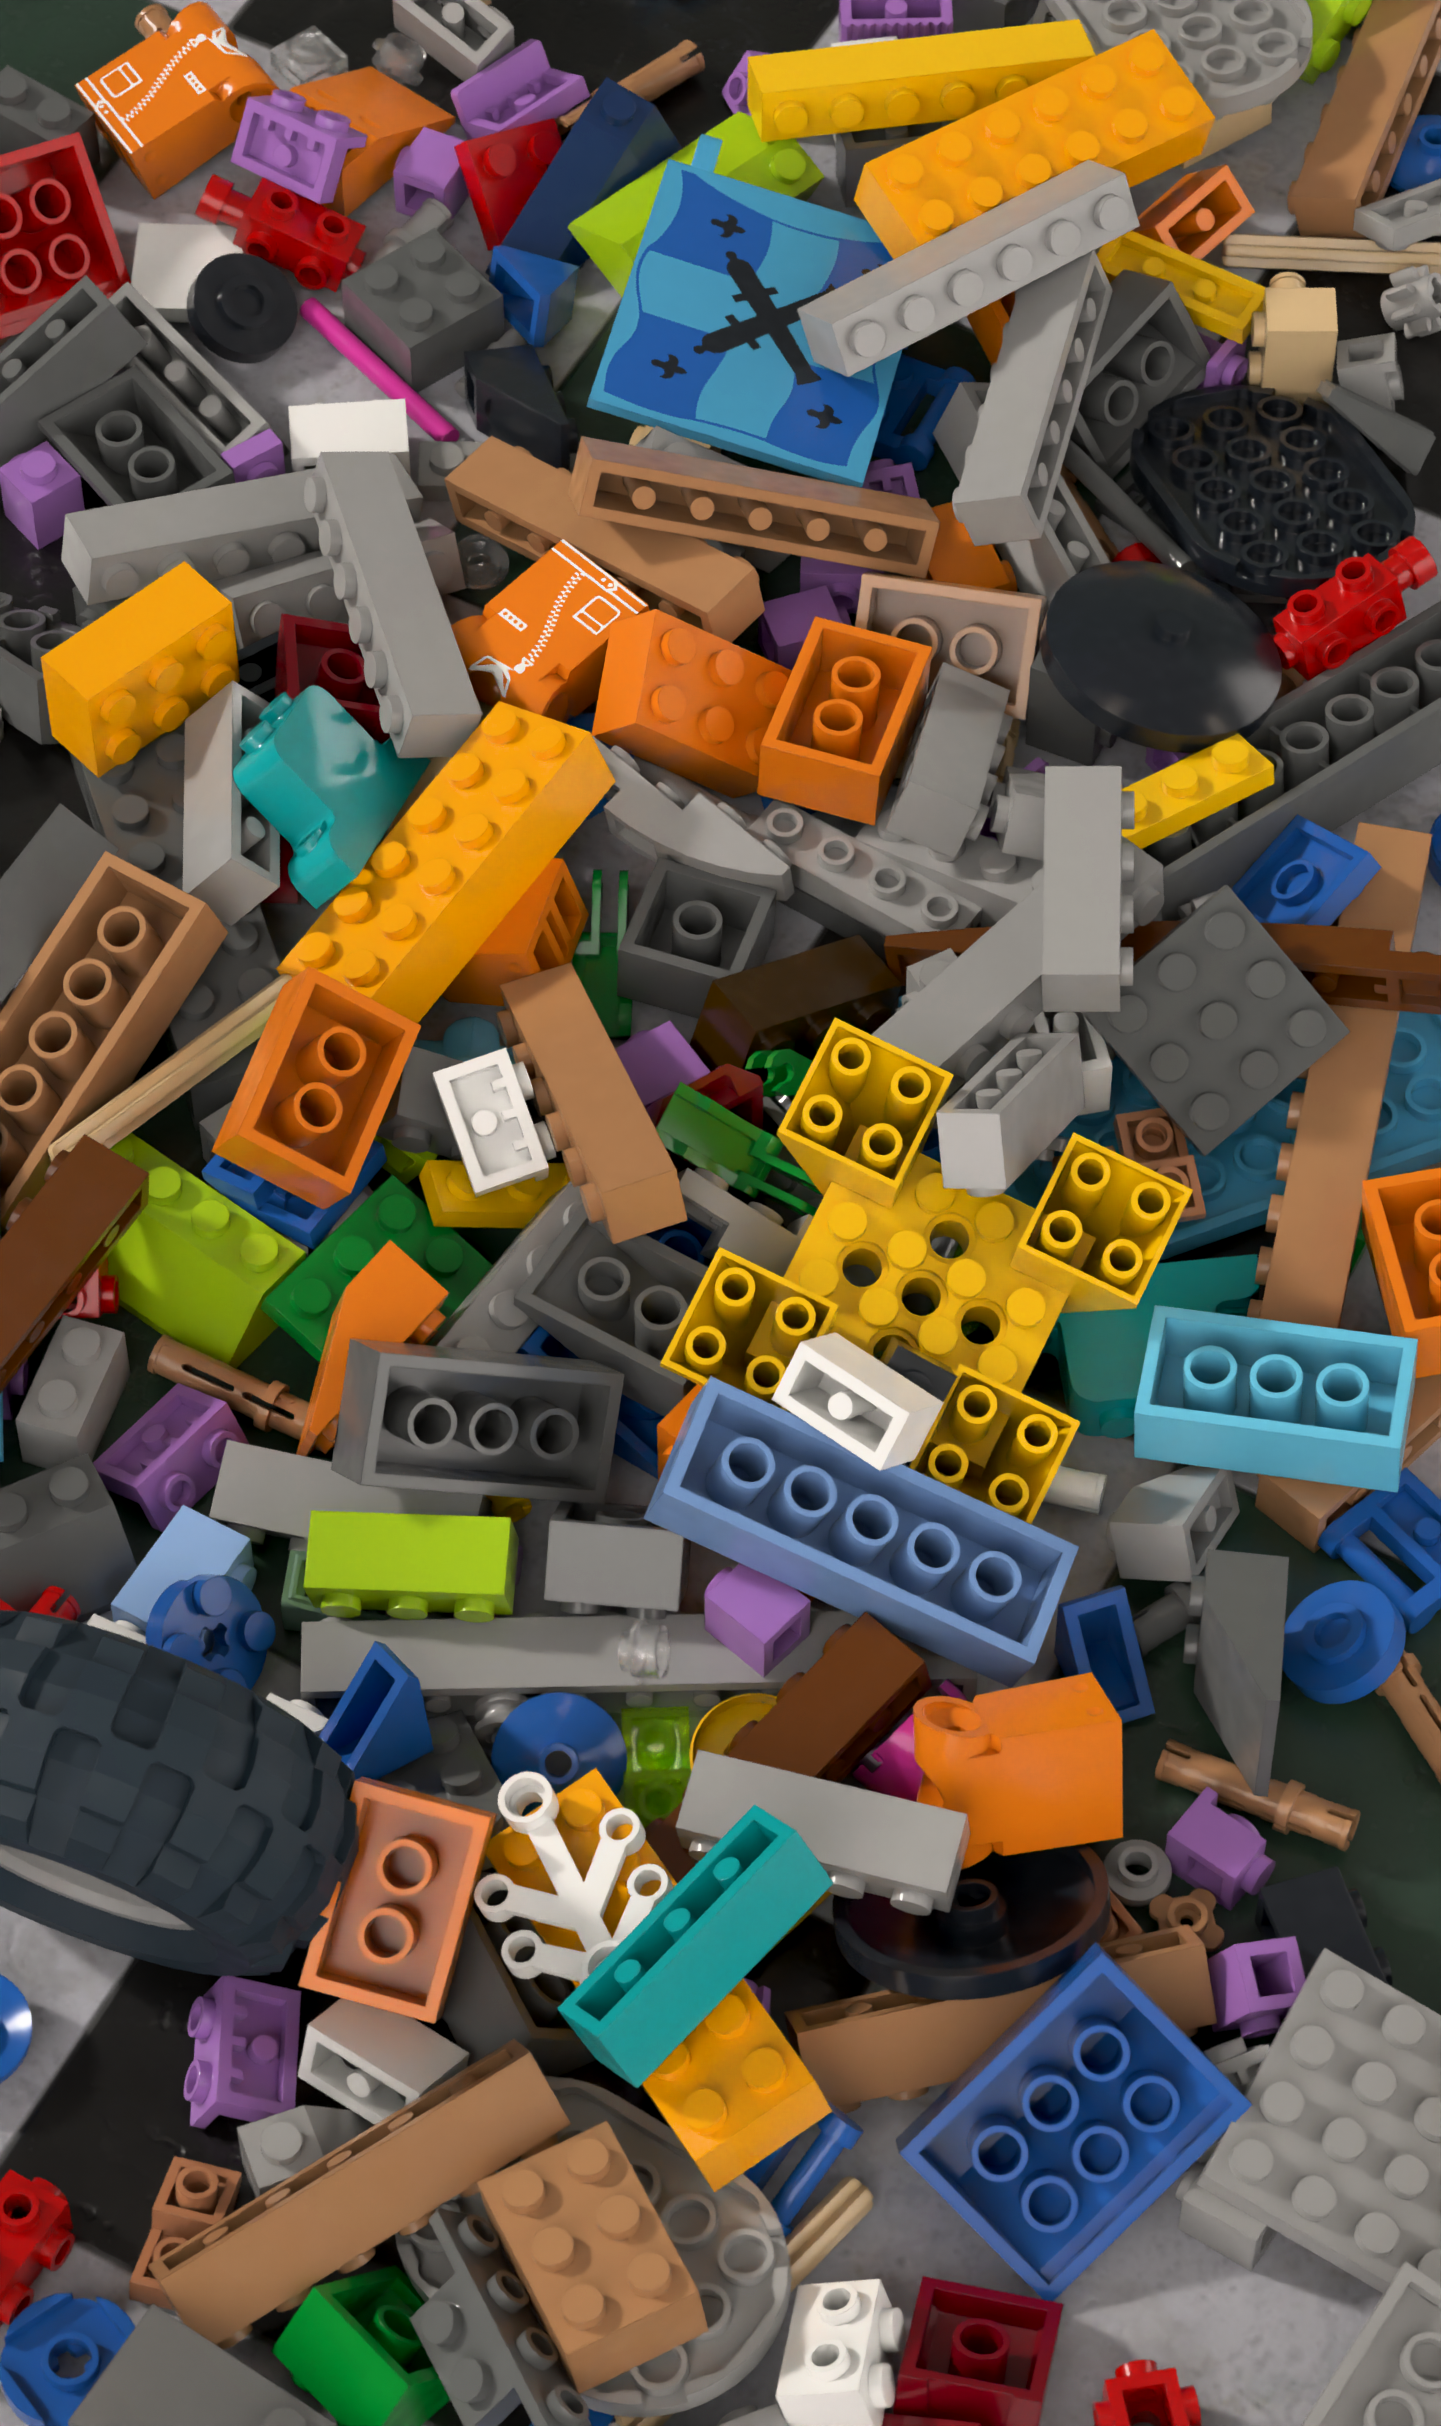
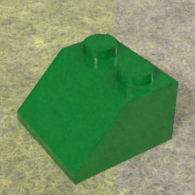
[271,2265,450,2426]

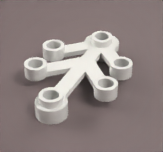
[474,1772,674,1984]

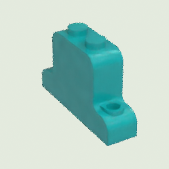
[233,685,431,909]
[1042,1254,1260,1439]

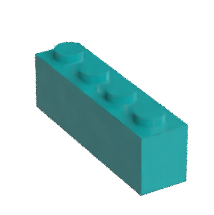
[557,1804,834,2088]

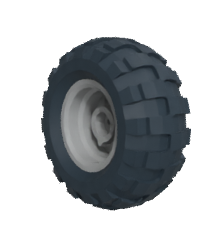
[0,1610,359,1976]

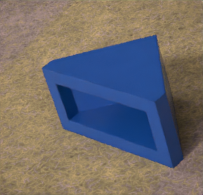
[489,245,579,348]
[1054,1585,1155,1723]
[319,1641,434,1780]

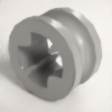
[474,1692,530,1750]

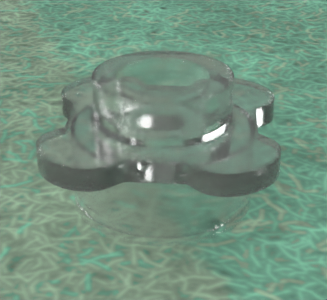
[372,32,427,86]

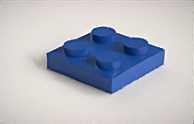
[1231,814,1382,926]

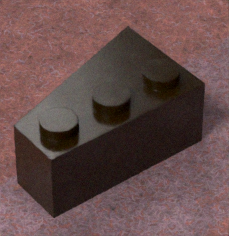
[689,934,902,1083]

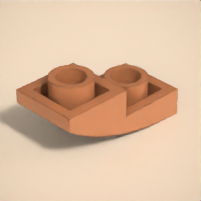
[1113,1108,1206,1223]
[129,2156,242,2310]

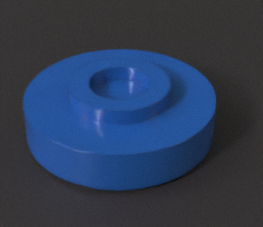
[1282,1580,1406,1704]

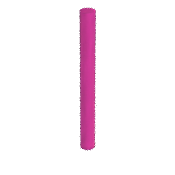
[299,298,460,441]

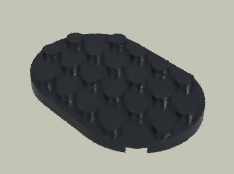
[1130,385,1416,600]

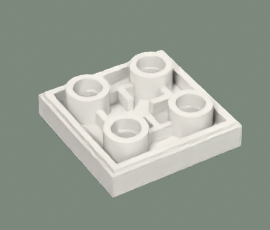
[131,223,243,323]

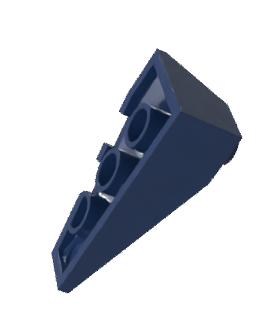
[485,77,683,276]

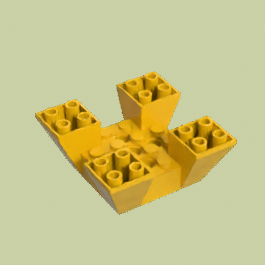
[660,1018,1193,1524]

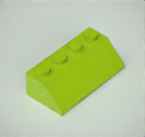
[567,111,825,297]
[107,1133,306,1368]

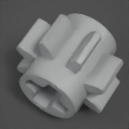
[1381,265,1441,339]

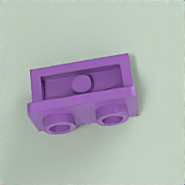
[451,39,590,140]

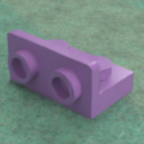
[230,89,367,204]
[93,1383,250,1532]
[184,1976,301,2129]

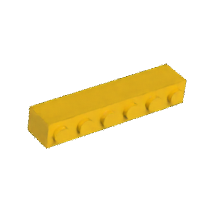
[747,19,1096,142]

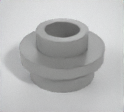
[1104,1840,1172,1907]

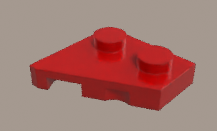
[454,118,563,251]

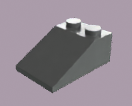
[514,1202,709,1417]
[1183,1549,1289,1797]

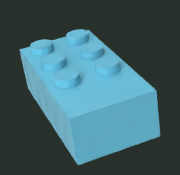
[1134,1305,1418,1493]

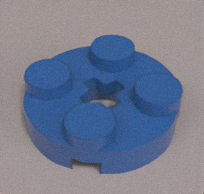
[146,1574,276,1690]
[0,2293,135,2426]

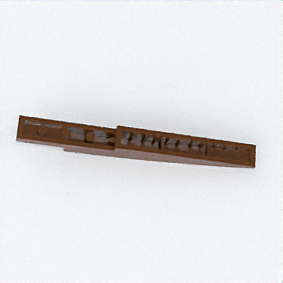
[884,921,1441,1015]

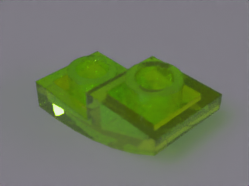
[621,1706,691,1829]

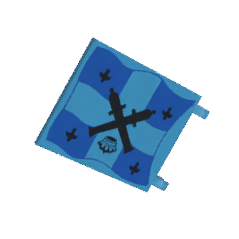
[586,134,902,488]

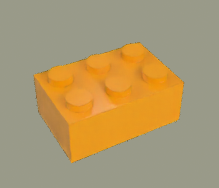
[40,561,240,778]

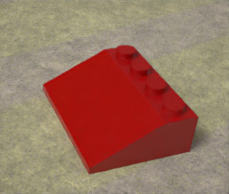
[0,132,131,340]

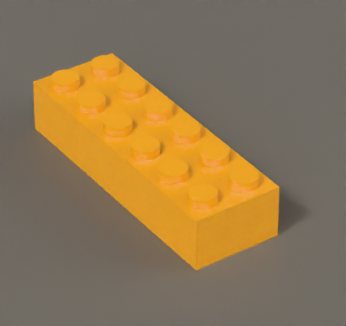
[854,29,1215,259]
[276,701,616,1024]
[486,1768,832,2193]

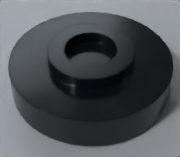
[187,253,298,364]

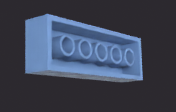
[643,1376,1079,1688]

